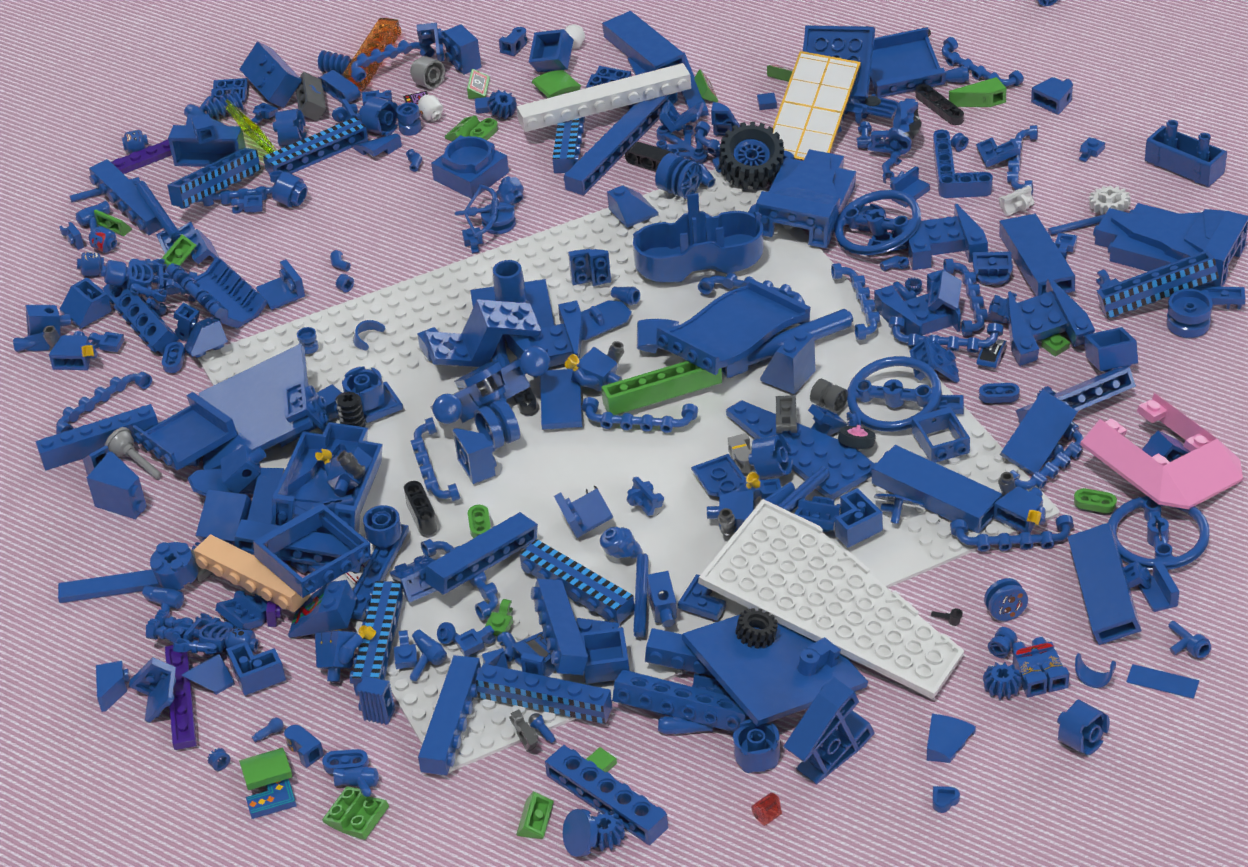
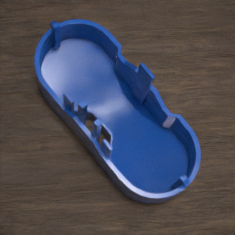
[633,193,764,282]

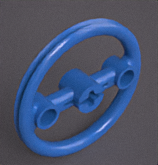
[835,190,921,255]
[847,356,942,432]
[1108,496,1210,570]

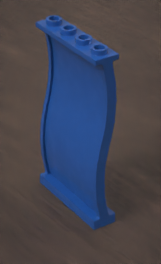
[656,279,811,375]

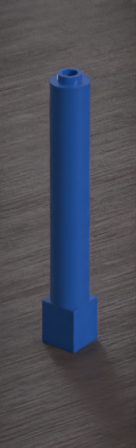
[721,309,853,379]

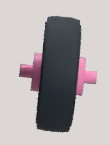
[838,425,876,449]

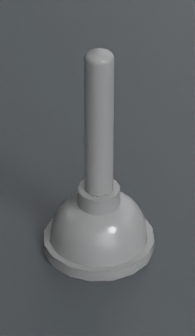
[105,427,162,479]

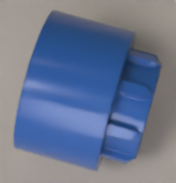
[272,172,308,207]
[363,505,402,548]

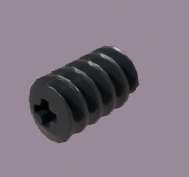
[335,392,366,428]

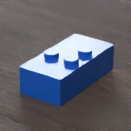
[239,41,302,108]

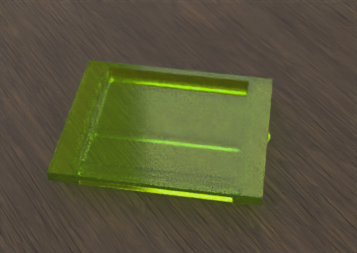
[225,99,277,154]

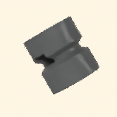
[810,378,848,413]

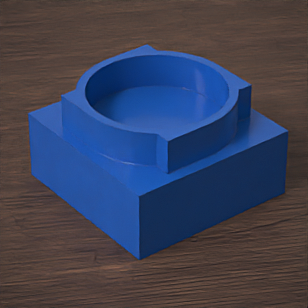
[431,135,509,199]

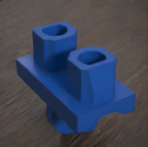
[332,99,362,122]
[627,477,664,516]

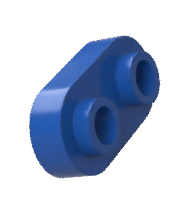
[162,342,185,373]
[979,383,1020,403]
[322,749,369,774]

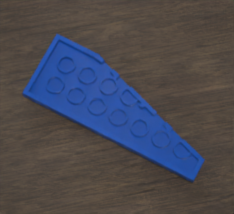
[726,400,874,499]

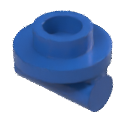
[437,622,459,644]

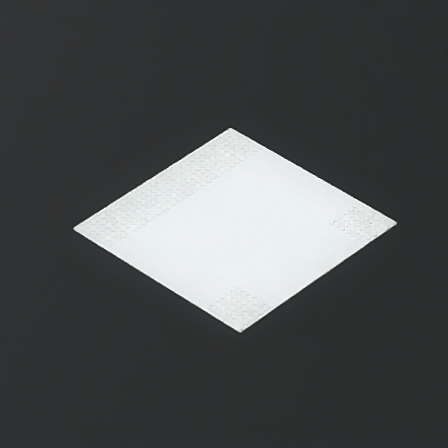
[198,169,1059,773]

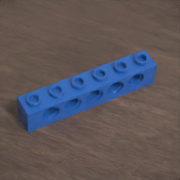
[102,282,180,354]
[612,669,750,732]
[545,745,668,846]

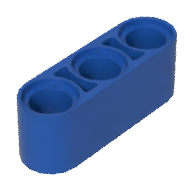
[318,70,361,103]

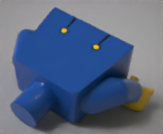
[315,625,376,682]

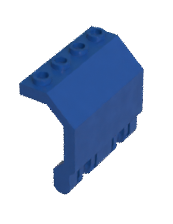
[166,257,268,328]

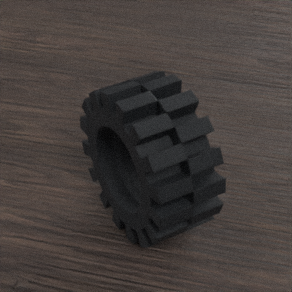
[735,608,778,649]

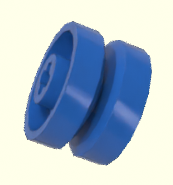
[1166,289,1213,338]
[474,399,520,449]

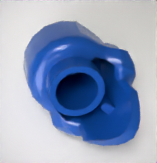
[496,176,524,205]
[600,527,643,559]

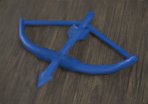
[454,184,515,238]

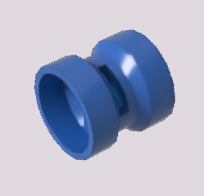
[297,327,319,354]
[988,627,1017,658]

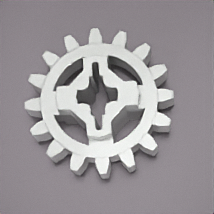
[1089,186,1130,215]

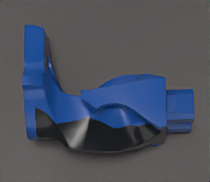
[868,98,922,154]

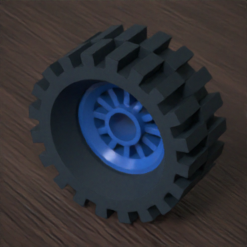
[719,122,784,190]

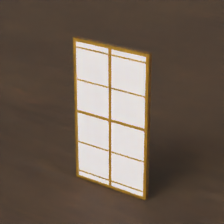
[773,51,861,161]

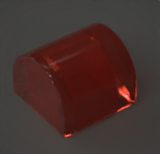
[751,792,782,826]

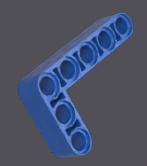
[933,129,993,198]

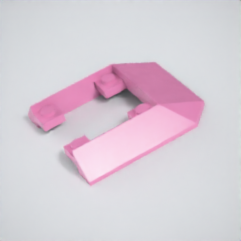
[1080,393,1243,509]

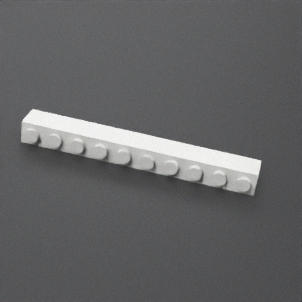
[517,63,691,132]

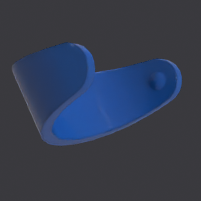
[353,320,386,351]
[1075,653,1116,688]

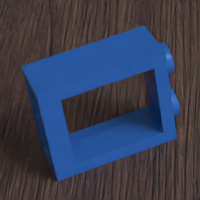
[912,407,970,463]

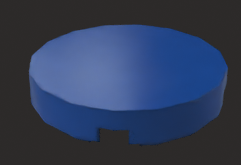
[562,809,598,857]

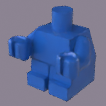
[987,293,1017,324]

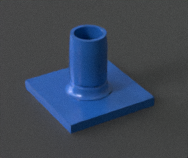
[803,25,875,98]
[470,260,554,340]

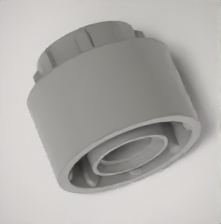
[410,56,445,89]

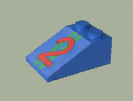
[288,579,357,638]

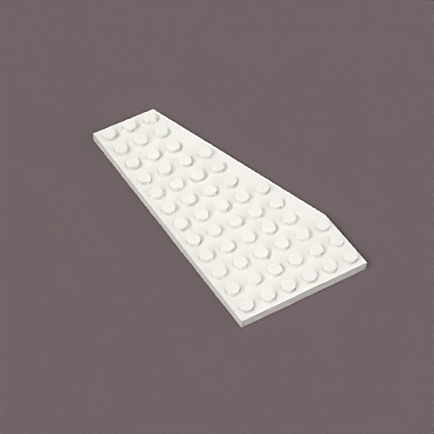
[698,499,964,699]

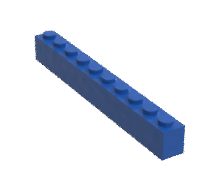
[563,93,678,196]

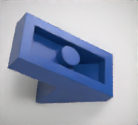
[808,404,848,436]

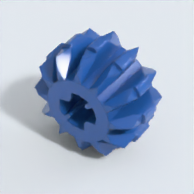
[487,90,517,119]
[983,662,1022,700]
[591,811,625,851]

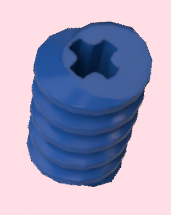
[318,50,355,78]
[205,92,244,120]

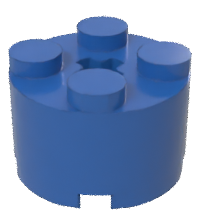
[359,97,398,135]
[273,109,307,147]
[342,366,385,413]
[748,435,793,480]
[150,542,198,590]
[1057,699,1110,755]
[733,719,780,773]

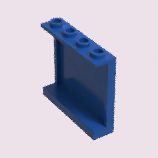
[870,27,946,97]
[132,392,238,470]

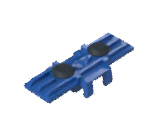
[841,94,899,124]

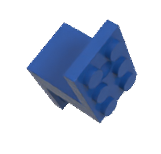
[423,300,541,367]

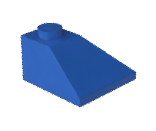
[607,185,659,228]

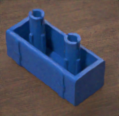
[1145,120,1227,187]

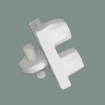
[999,186,1035,216]

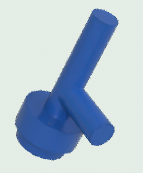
[1168,621,1211,658]

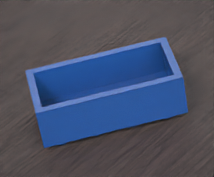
[168,125,246,167]

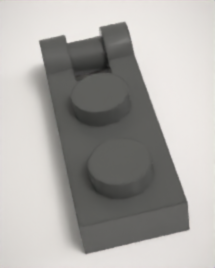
[776,395,797,434]

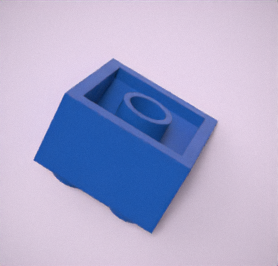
[453,428,497,484]

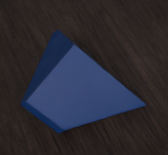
[182,654,235,695]

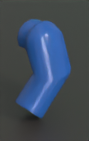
[880,256,909,271]
[497,632,517,662]

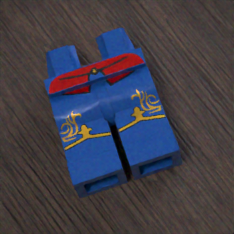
[1012,636,1070,698]

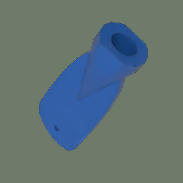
[13,332,50,352]

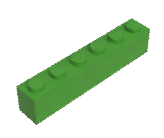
[601,361,722,415]

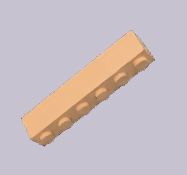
[194,534,311,613]

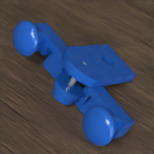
[430,346,550,424]

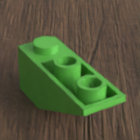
[949,77,1007,107]

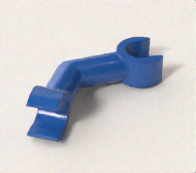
[882,151,902,184]

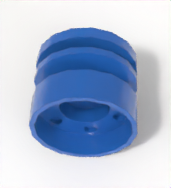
[655,153,702,199]

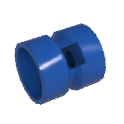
[396,102,422,136]

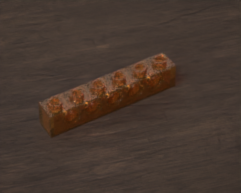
[342,17,401,91]

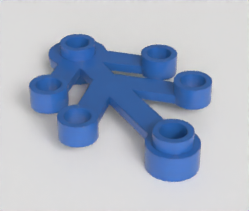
[656,125,708,164]

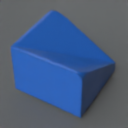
[482,648,508,668]

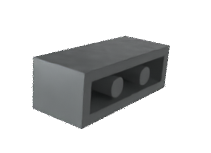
[296,72,326,121]

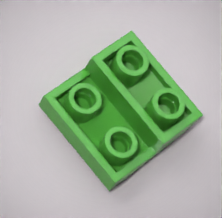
[532,70,581,98]
[239,748,292,790]
[322,786,389,840]

